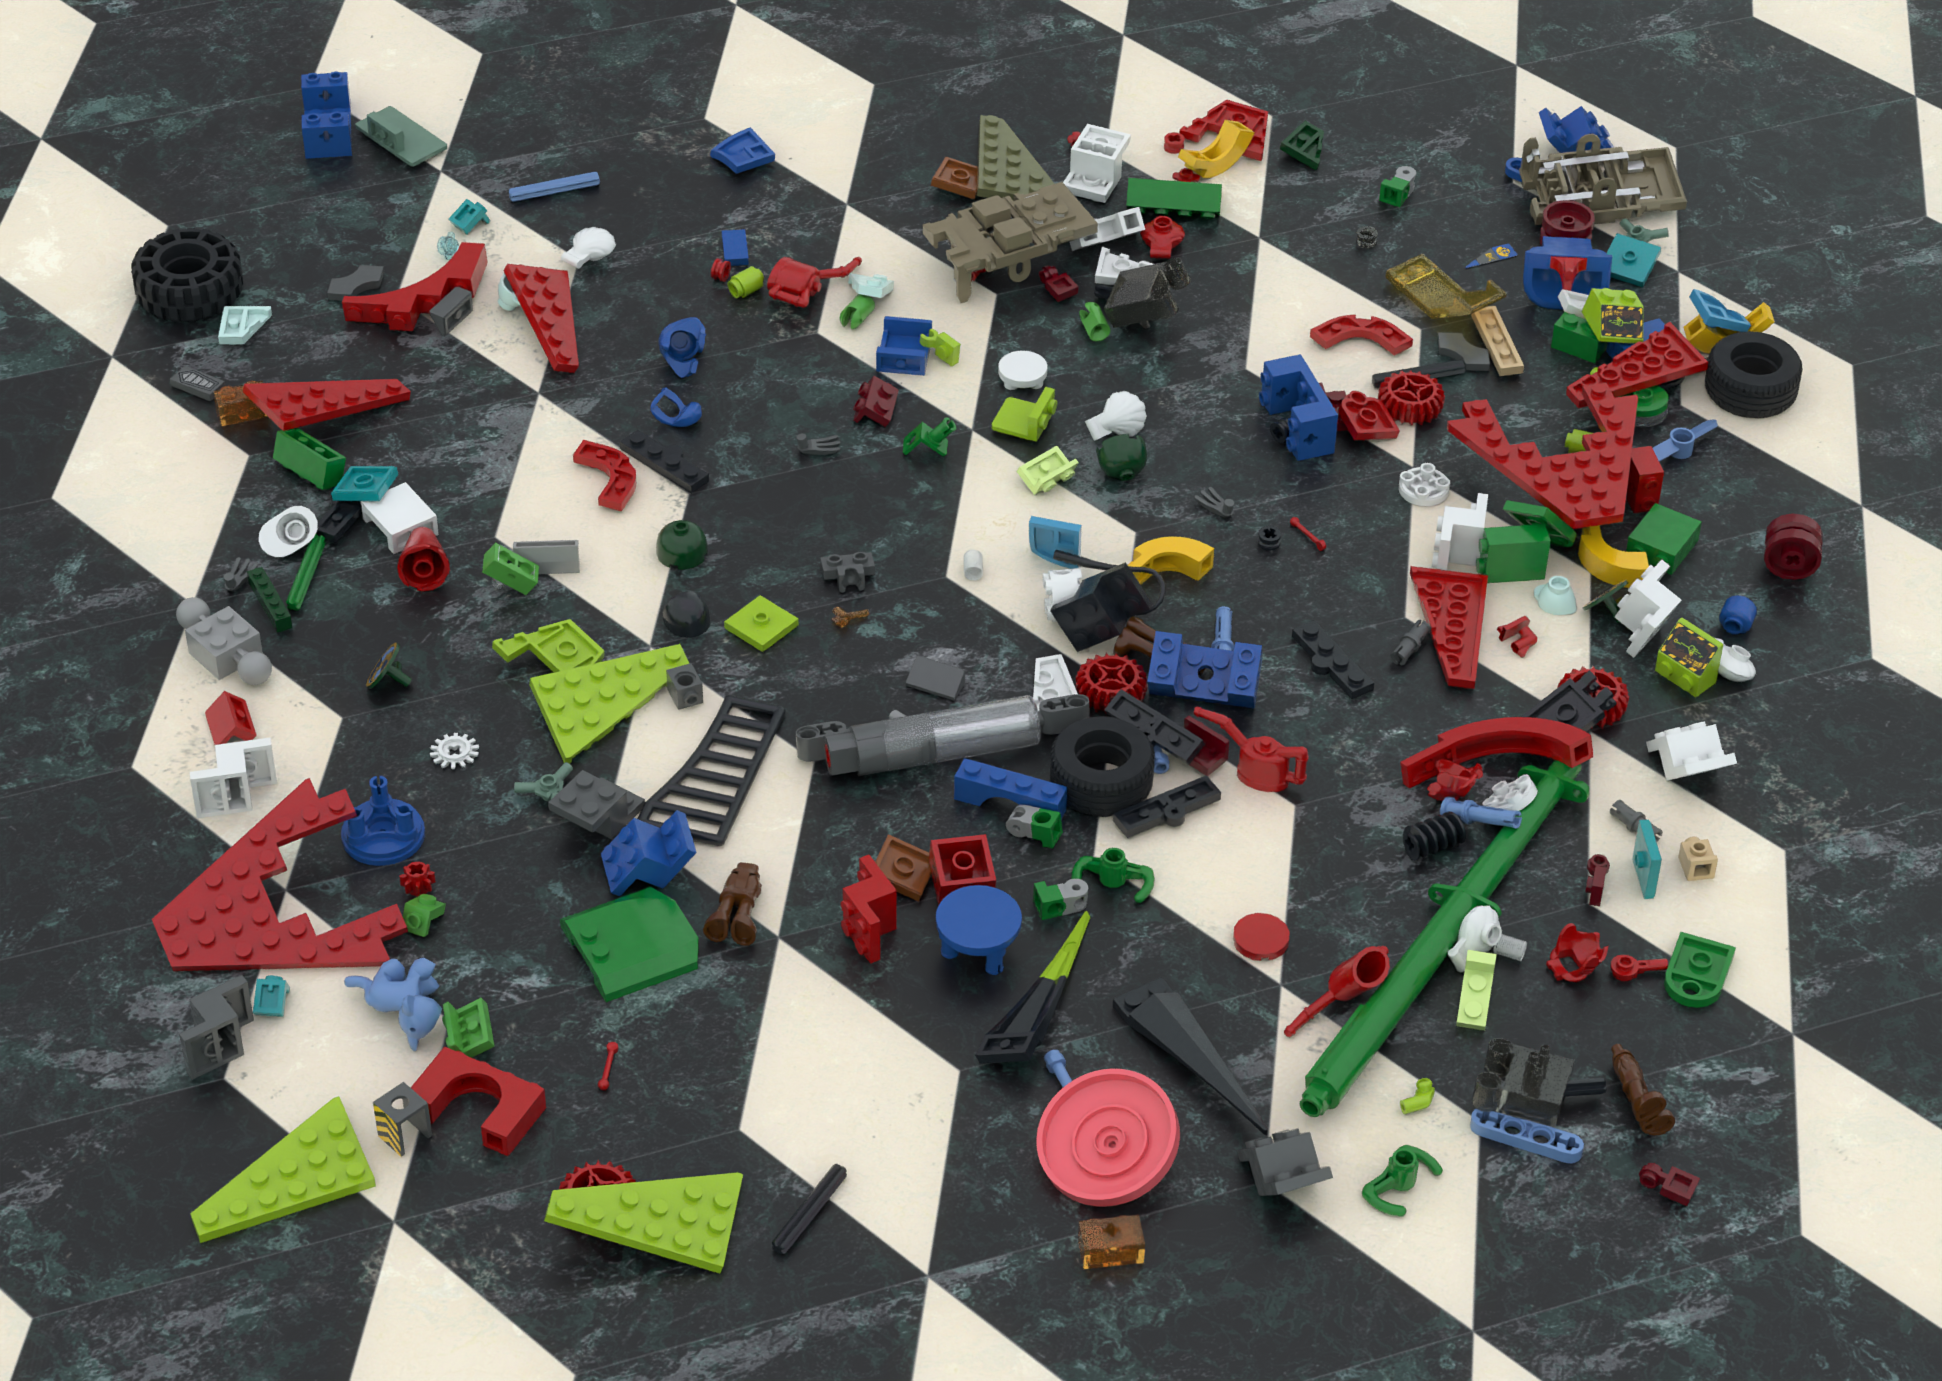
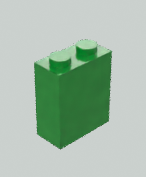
[1626,503,1702,575]
[1476,524,1551,583]

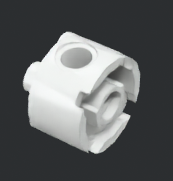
[1043,568,1082,622]

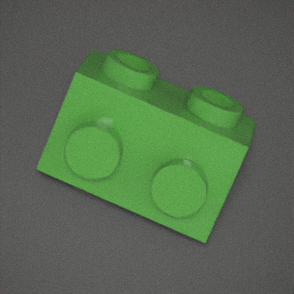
[442,998,495,1058]

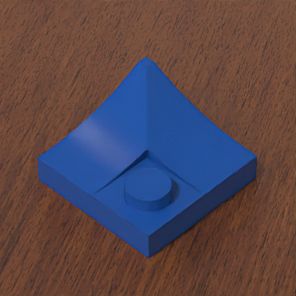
[710,127,775,174]

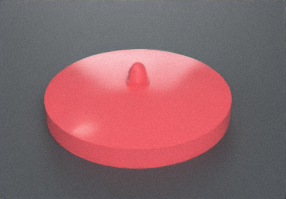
[1036,1069,1180,1207]

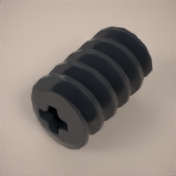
[1403,811,1466,861]

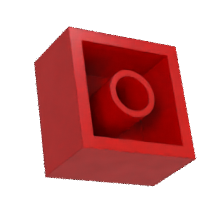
[929,834,996,905]

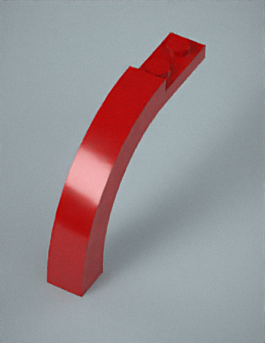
[1400,717,1593,789]

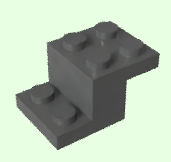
[548,770,645,839]
[179,975,254,1080]
[1237,1128,1333,1196]

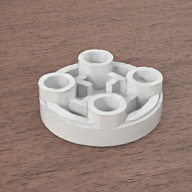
[998,351,1047,390]
[1399,463,1450,506]
[1482,774,1538,811]

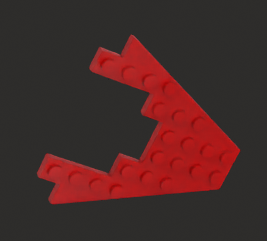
[1447,383,1638,529]
[152,778,408,971]

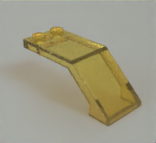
[1385,253,1507,319]

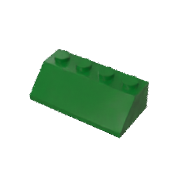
[1126,178,1222,219]

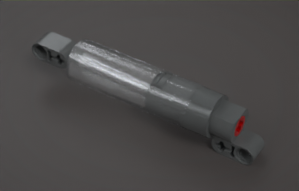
[796,694,1090,776]

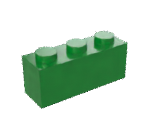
[273,428,346,490]

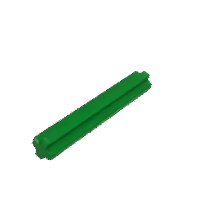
[286,535,326,611]

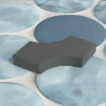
[327,265,384,301]
[1437,332,1490,371]

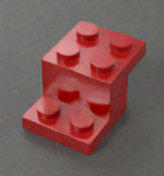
[841,855,897,964]

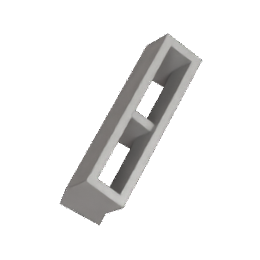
[513,540,580,574]

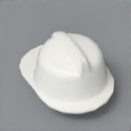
[259,506,318,557]

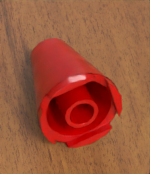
[397,527,450,591]

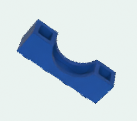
[954,758,1067,819]

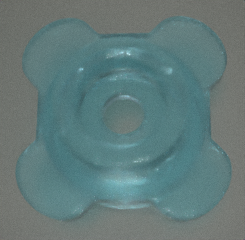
[437,232,459,260]

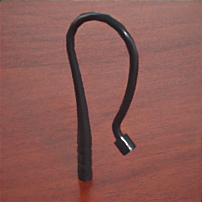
[1053,549,1166,616]

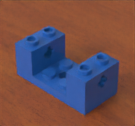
[301,71,352,159]
[1259,354,1338,461]
[1147,631,1263,708]

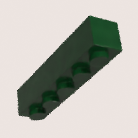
[247,567,293,633]

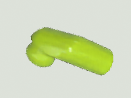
[1400,1078,1435,1114]

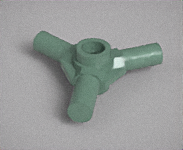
[1620,218,1669,243]
[514,762,573,801]

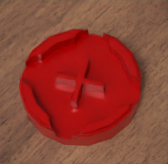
[1233,913,1290,961]

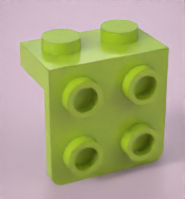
[992,387,1057,442]

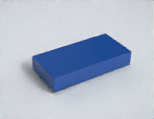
[722,229,749,266]

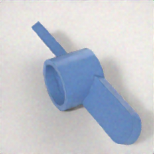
[1653,419,1718,462]

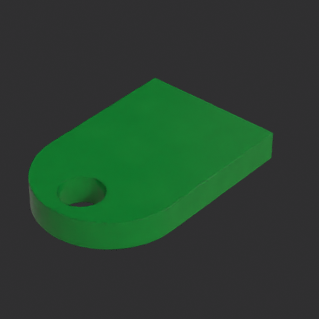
[1503,500,1577,547]
[1664,932,1736,1008]

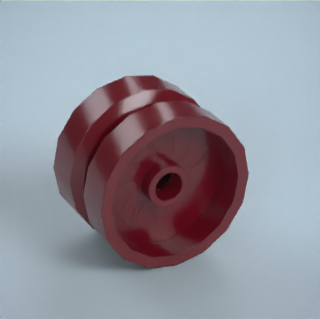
[1540,200,1595,246]
[1764,513,1823,580]

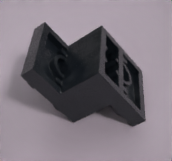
[1050,562,1153,652]

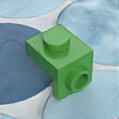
[403,894,446,937]

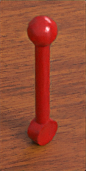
[1290,517,1326,551]
[598,1042,618,1090]

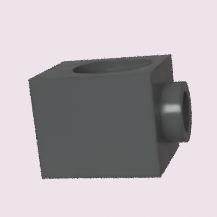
[666,663,703,710]

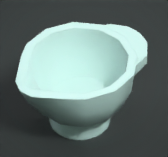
[498,273,521,311]
[1534,576,1577,615]

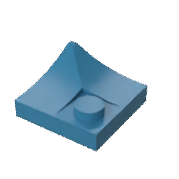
[1689,289,1751,332]
[1029,516,1082,569]

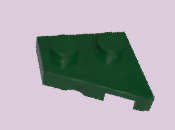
[1280,120,1324,170]

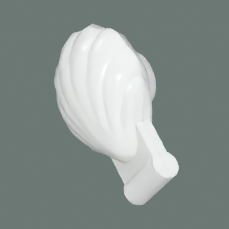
[561,227,616,269]
[1085,391,1147,441]
[1715,638,1756,682]
[1448,906,1502,972]

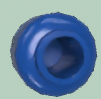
[1719,595,1757,634]

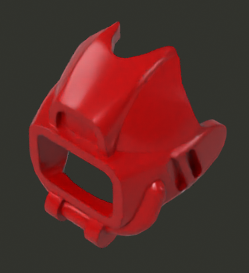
[1427,759,1483,801]
[1546,923,1609,982]

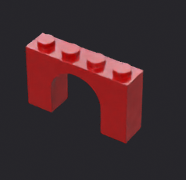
[411,1046,546,1156]

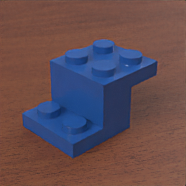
[1539,106,1614,166]
[601,810,697,896]

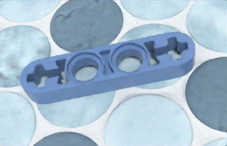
[1470,1107,1584,1164]

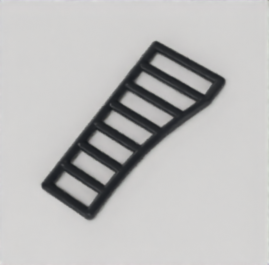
[637,695,786,846]

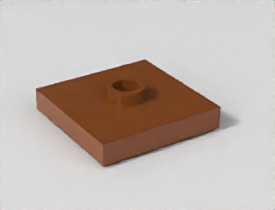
[931,157,978,199]
[875,834,932,902]

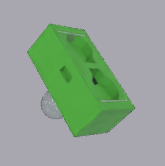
[482,543,539,595]

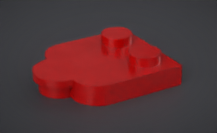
[1338,391,1400,440]

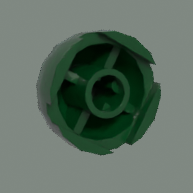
[1096,434,1147,481]
[656,520,708,570]

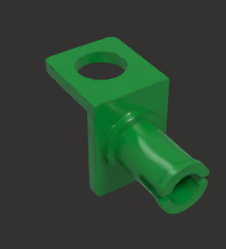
[903,417,956,457]

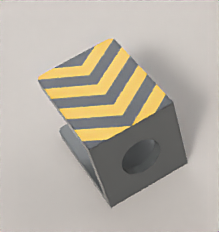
[373,1082,432,1157]

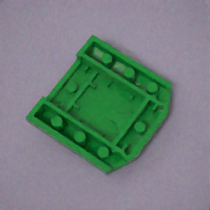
[560,887,699,1002]

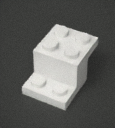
[1063,124,1131,203]
[1432,493,1488,570]
[1615,560,1681,657]
[1646,721,1737,781]
[189,738,277,818]

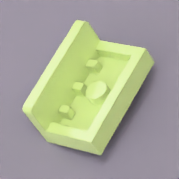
[1016,446,1079,495]

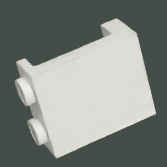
[361,482,439,554]

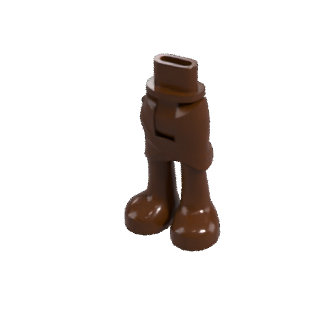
[1113,616,1206,676]
[703,862,762,946]
[1611,1044,1675,1135]

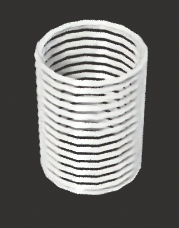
[964,550,983,580]
[1493,934,1527,961]

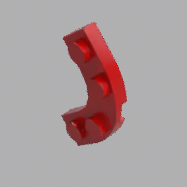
[1310,314,1413,356]
[573,440,637,511]

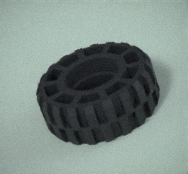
[131,228,243,322]

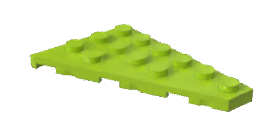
[529,644,690,764]
[190,1096,376,1243]
[544,1172,743,1274]

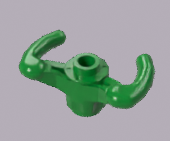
[1071,848,1155,903]
[1362,1145,1443,1217]

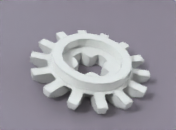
[430,733,479,769]

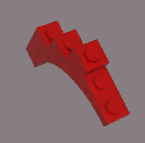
[342,242,488,331]

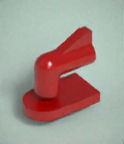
[1497,616,1537,658]

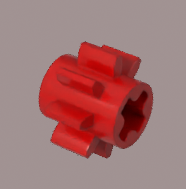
[399,862,436,896]

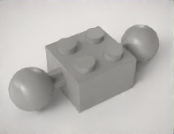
[176,597,272,685]

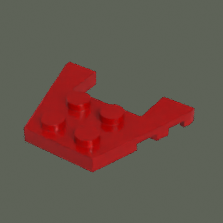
[1179,100,1268,161]

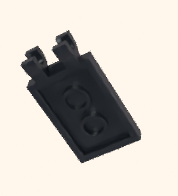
[1521,670,1617,766]

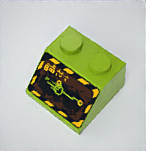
[1581,288,1643,344]
[1655,618,1724,697]

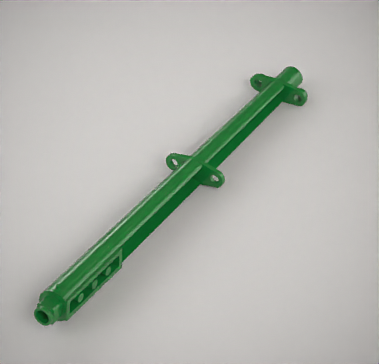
[1299,760,1590,1117]

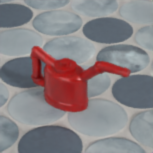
[767,257,862,308]
[1194,707,1309,792]
[1284,946,1390,1037]

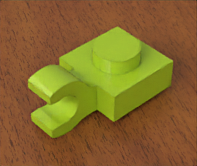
[920,329,961,366]

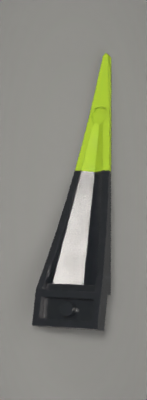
[975,911,1090,1064]

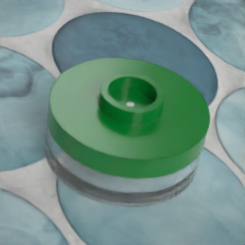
[1619,385,1668,427]

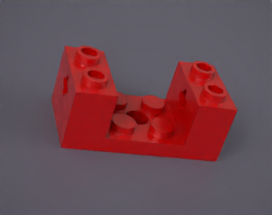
[1626,446,1664,513]

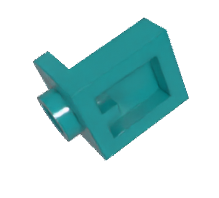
[448,199,491,234]
[253,975,290,1017]

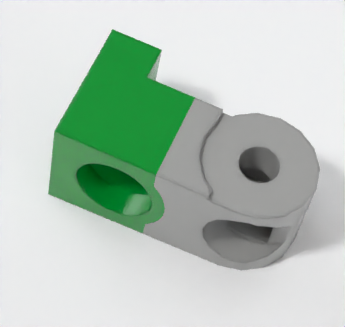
[1379,166,1416,207]
[1006,805,1063,849]
[1033,879,1088,920]

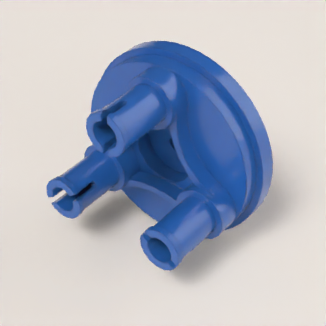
[341,776,425,866]
[936,885,1022,975]

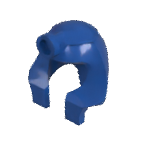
[658,317,706,378]

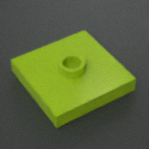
[724,595,799,652]

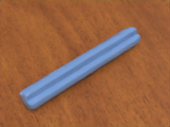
[509,172,600,202]

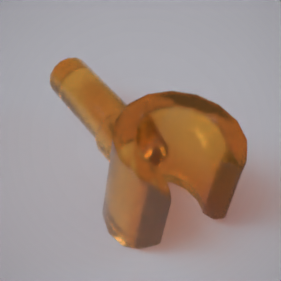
[831,607,869,627]

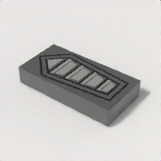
[170,366,226,401]

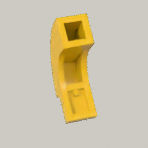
[1178,120,1255,178]
[1683,302,1775,354]
[1578,525,1649,588]
[1128,537,1214,585]

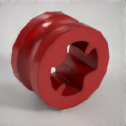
[1164,132,1185,154]
[711,258,731,282]

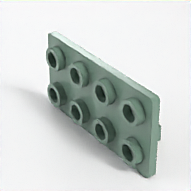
[355,106,447,167]

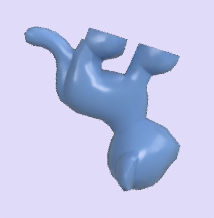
[344,958,442,1052]

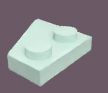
[848,273,894,298]
[218,306,272,345]

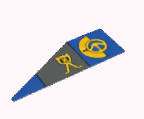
[1466,244,1518,268]

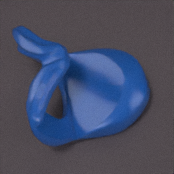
[650,387,702,427]

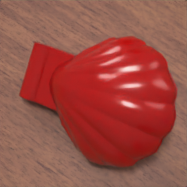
[1140,216,1185,259]

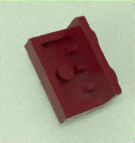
[853,376,899,427]
[1184,716,1229,776]

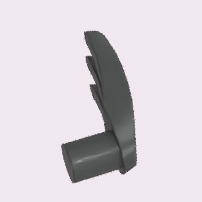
[796,433,841,455]
[1194,487,1234,517]
[224,557,258,591]

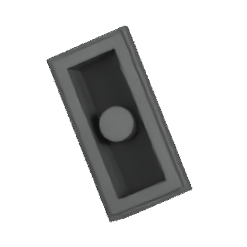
[429,287,473,337]
[906,656,965,701]

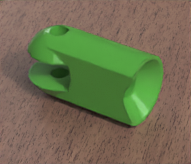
[839,294,875,329]
[1079,302,1110,341]

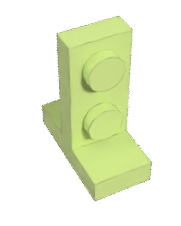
[1456,950,1497,1031]

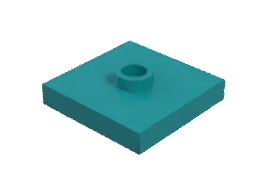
[1607,233,1661,287]
[331,466,399,501]
[1632,820,1662,899]

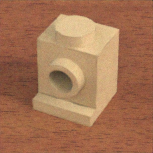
[1678,836,1718,881]

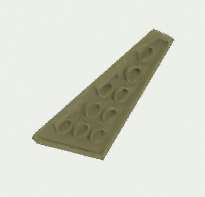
[977,115,1055,201]

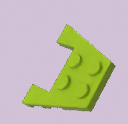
[492,619,604,672]

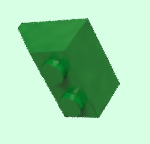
[1551,312,1608,363]

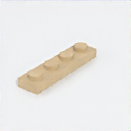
[1471,306,1524,376]

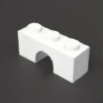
[1070,207,1145,251]

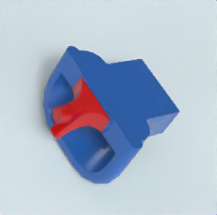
[1523,236,1612,310]

